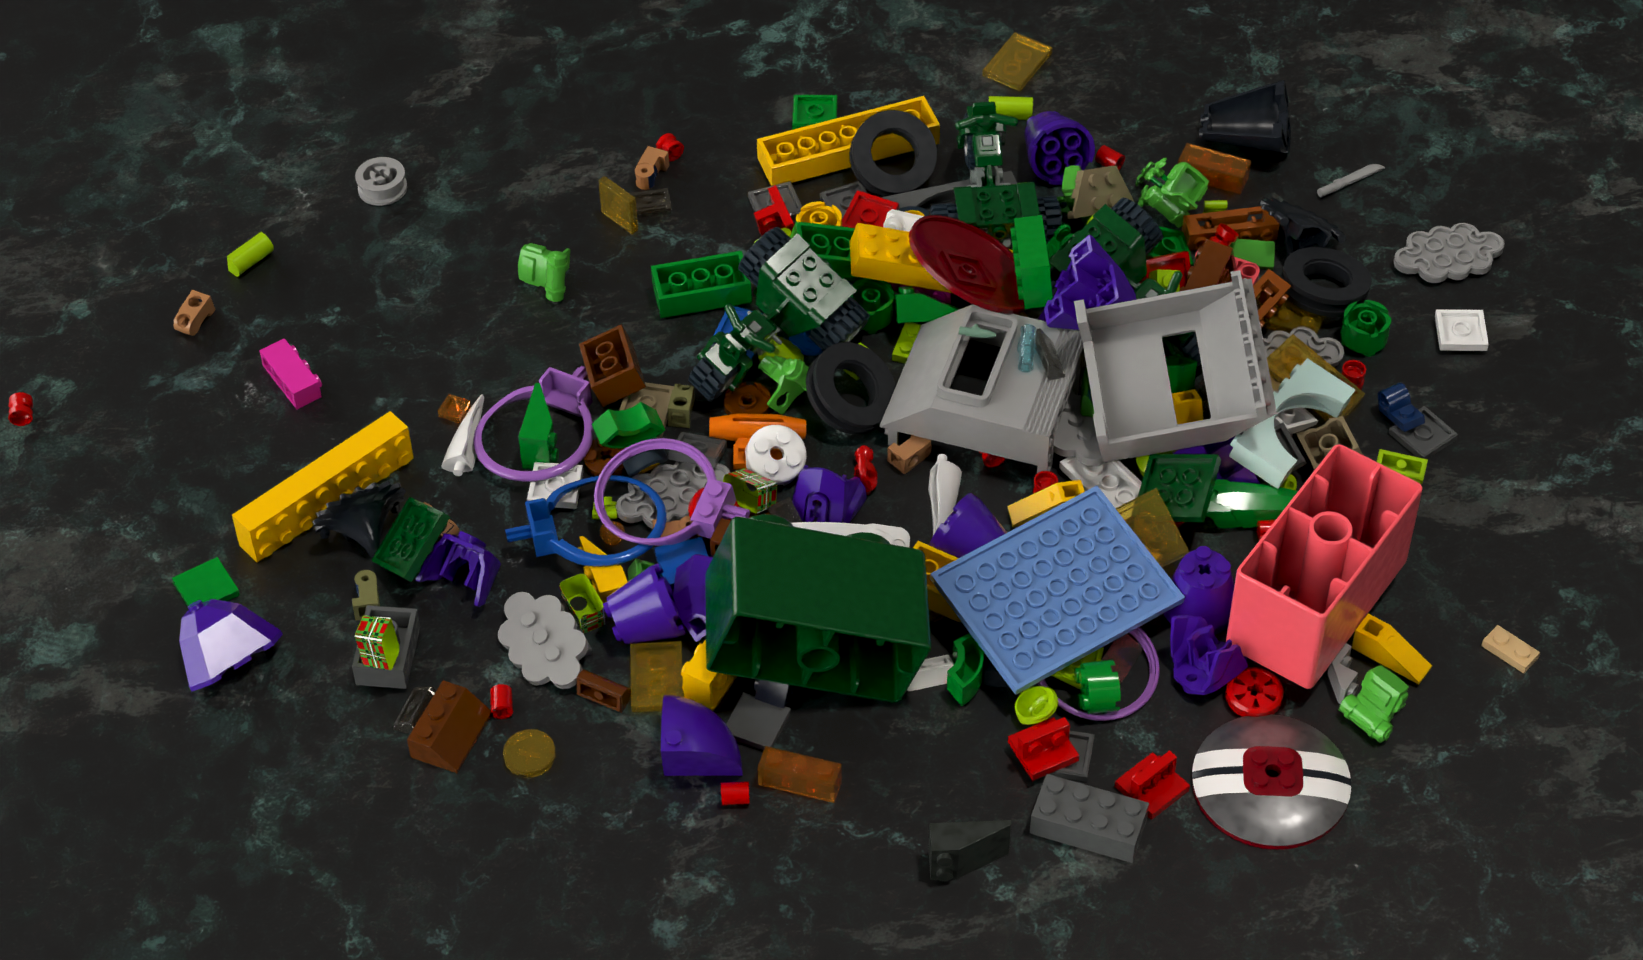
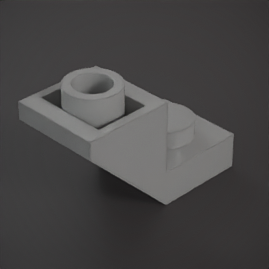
[1327,643,1359,704]

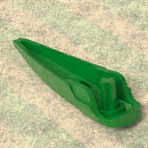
[1206,479,1298,529]

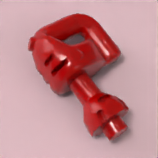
[854,445,878,495]

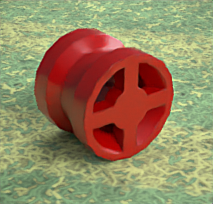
[656,133,684,161]

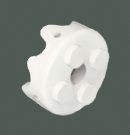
[745,425,807,486]

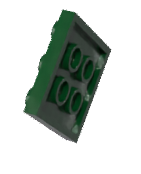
[1132,454,1221,522]
[371,497,450,582]

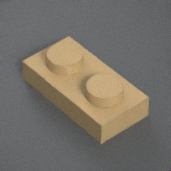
[1481,625,1540,674]

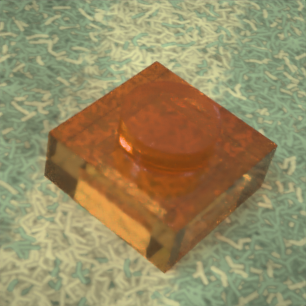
[438,394,471,423]

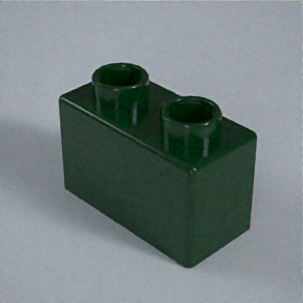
[705,514,931,702]

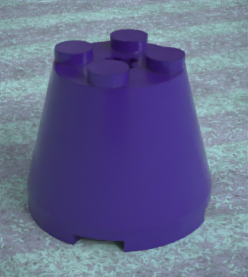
[1024,111,1095,185]
[929,493,1008,558]
[1164,546,1235,635]
[603,563,687,644]

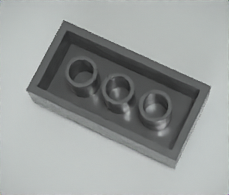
[1030,774,1149,863]

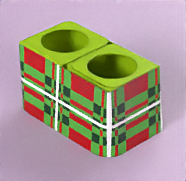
[723,468,777,514]
[560,574,605,634]
[355,616,399,670]

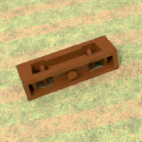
[1182,206,1279,251]
[1253,269,1291,329]

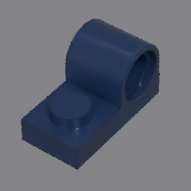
[1378,383,1425,432]

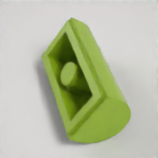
[989,96,1033,120]
[227,232,274,277]
[1377,449,1428,485]

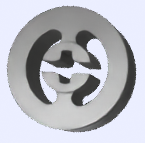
[355,157,407,206]

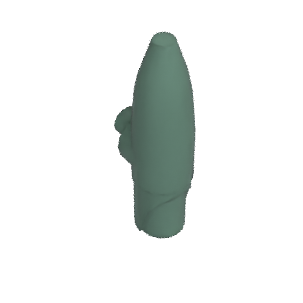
[959,324,996,338]

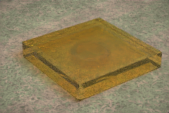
[598,176,638,234]

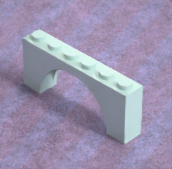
[1229,358,1355,489]

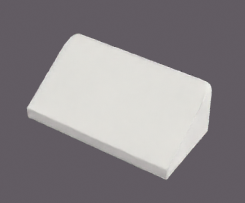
[907,655,954,691]

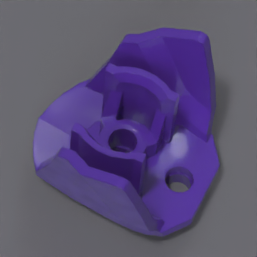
[792,465,867,523]
[416,531,501,607]
[1170,615,1248,695]

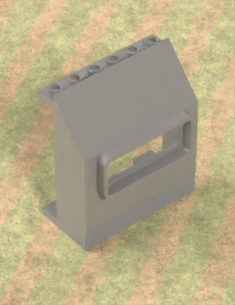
[1074,270,1277,462]
[879,304,1086,473]

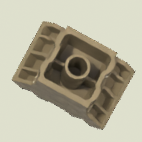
[1296,415,1362,470]

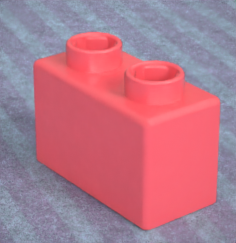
[1226,444,1423,689]

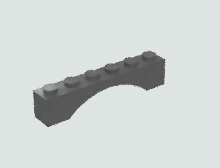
[882,171,1017,211]

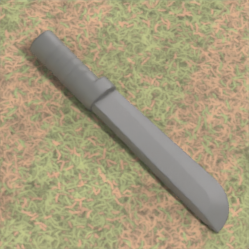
[1317,164,1385,197]

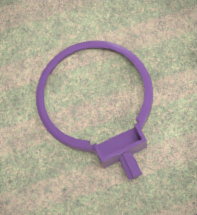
[473,366,594,482]
[594,438,750,546]
[1037,627,1159,721]

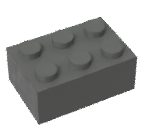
[352,605,420,689]

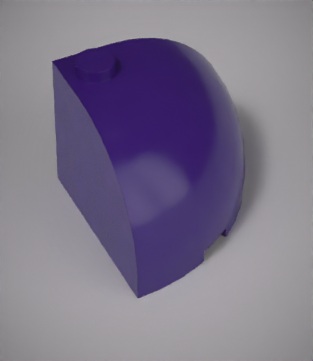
[661,695,743,776]

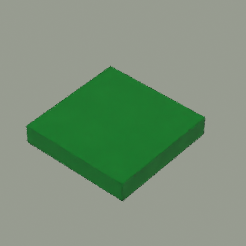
[792,95,837,130]
[172,557,240,606]

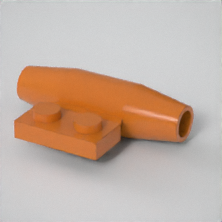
[709,413,806,470]

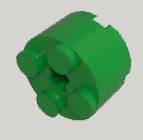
[851,278,894,334]
[1341,300,1391,357]
[1074,660,1121,715]

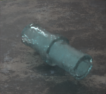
[1017,324,1037,372]

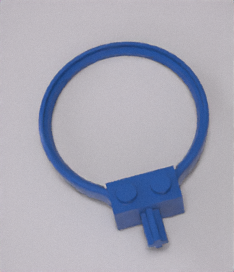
[505,475,667,567]

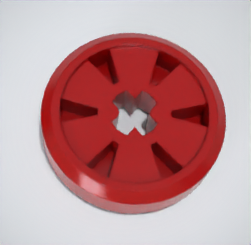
[1225,667,1284,717]

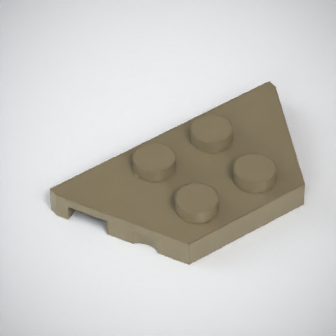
[1067,165,1134,219]

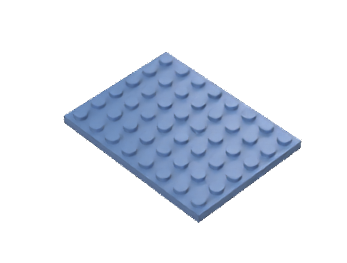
[929,486,1185,695]

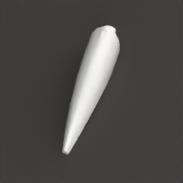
[441,394,484,476]
[928,454,962,535]

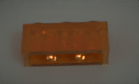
[1178,143,1251,194]
[758,746,842,803]

